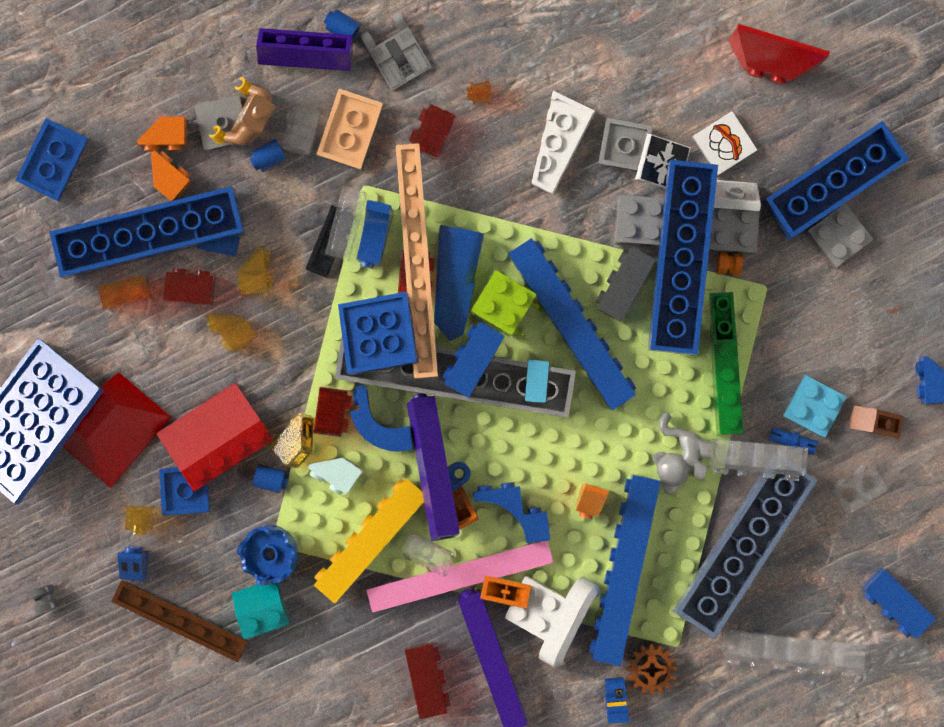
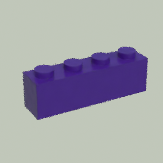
[256,28,353,71]

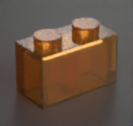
[97,275,153,310]

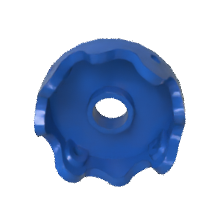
[237,524,299,586]

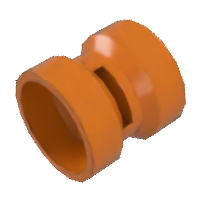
[716,252,743,277]

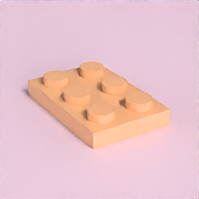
[316,89,383,170]

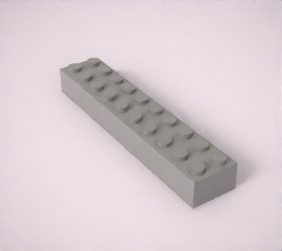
[335,338,576,418]

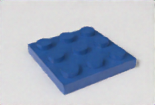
[338,292,419,375]

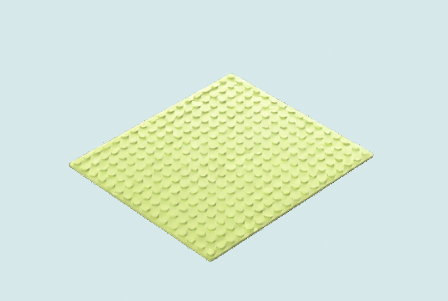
[276,186,767,647]

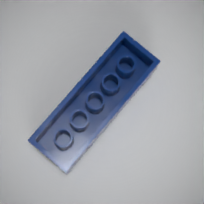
[762,121,909,240]

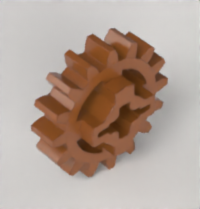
[626,643,677,695]

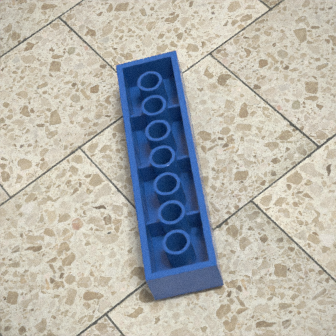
[648,160,718,356]
[49,186,246,279]

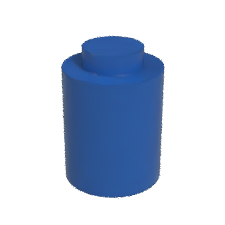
[324,9,361,41]
[249,139,287,172]
[252,464,289,493]

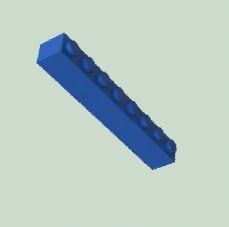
[508,238,636,411]
[589,474,661,666]

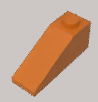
[575,483,609,519]

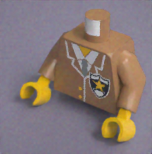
[209,77,275,145]

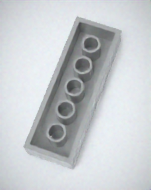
[614,195,760,255]

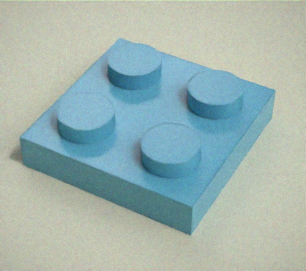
[783,375,847,438]

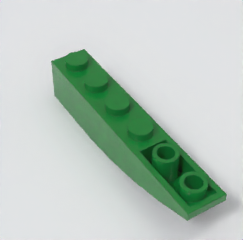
[709,292,744,435]

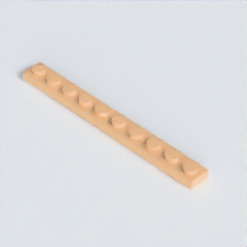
[396,144,438,379]

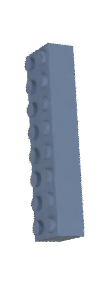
[672,454,818,639]

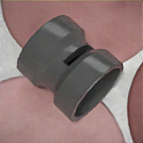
[30,584,59,613]

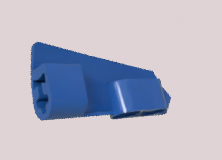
[434,225,484,341]

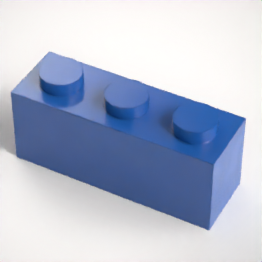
[443,322,505,398]
[862,568,936,639]

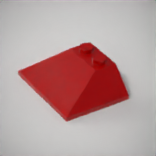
[728,24,830,85]
[62,372,171,488]

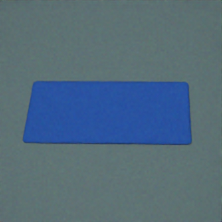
[197,236,240,257]

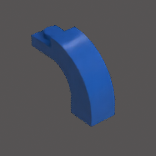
[350,385,414,451]

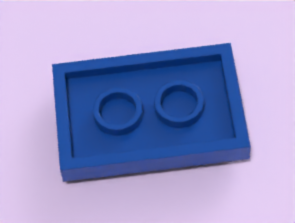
[15,118,89,202]

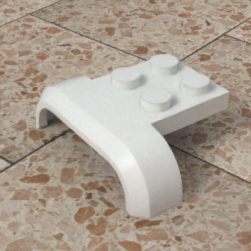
[505,576,601,668]

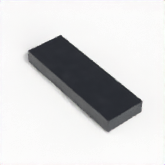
[305,205,353,278]

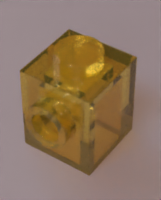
[125,505,154,535]

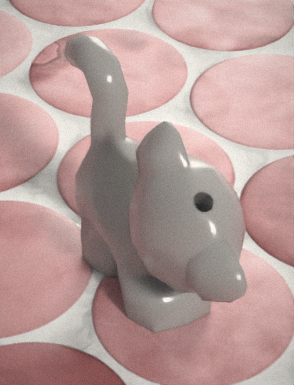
[653,412,713,494]

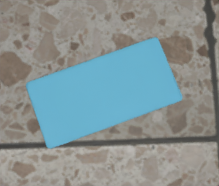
[525,360,549,403]

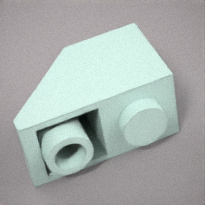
[308,458,363,495]

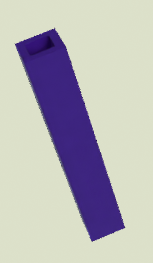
[407,393,460,541]
[458,587,528,727]

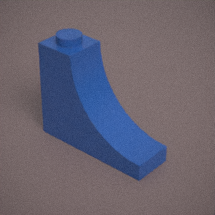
[356,200,394,269]

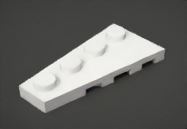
[532,91,595,195]

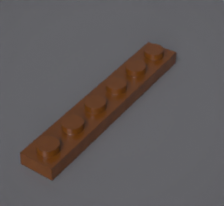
[111,580,249,662]

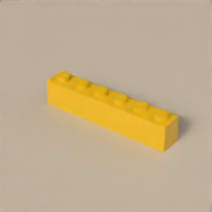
[314,478,424,604]

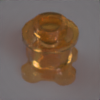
[466,78,492,105]

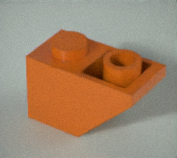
[138,116,188,152]
[151,150,192,201]

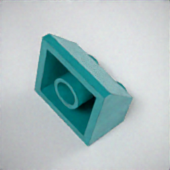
[232,583,291,640]

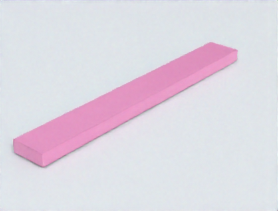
[366,541,553,613]

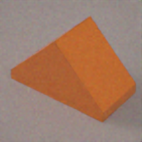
[452,486,479,530]
[480,575,531,609]

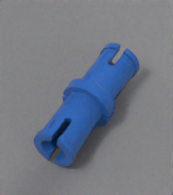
[768,427,818,455]

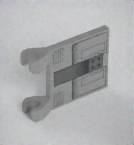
[361,13,432,91]

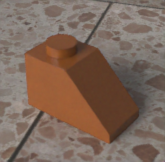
[850,406,903,438]

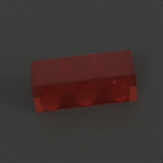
[405,642,451,719]

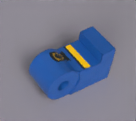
[605,677,629,724]

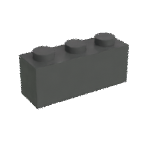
[595,246,656,323]

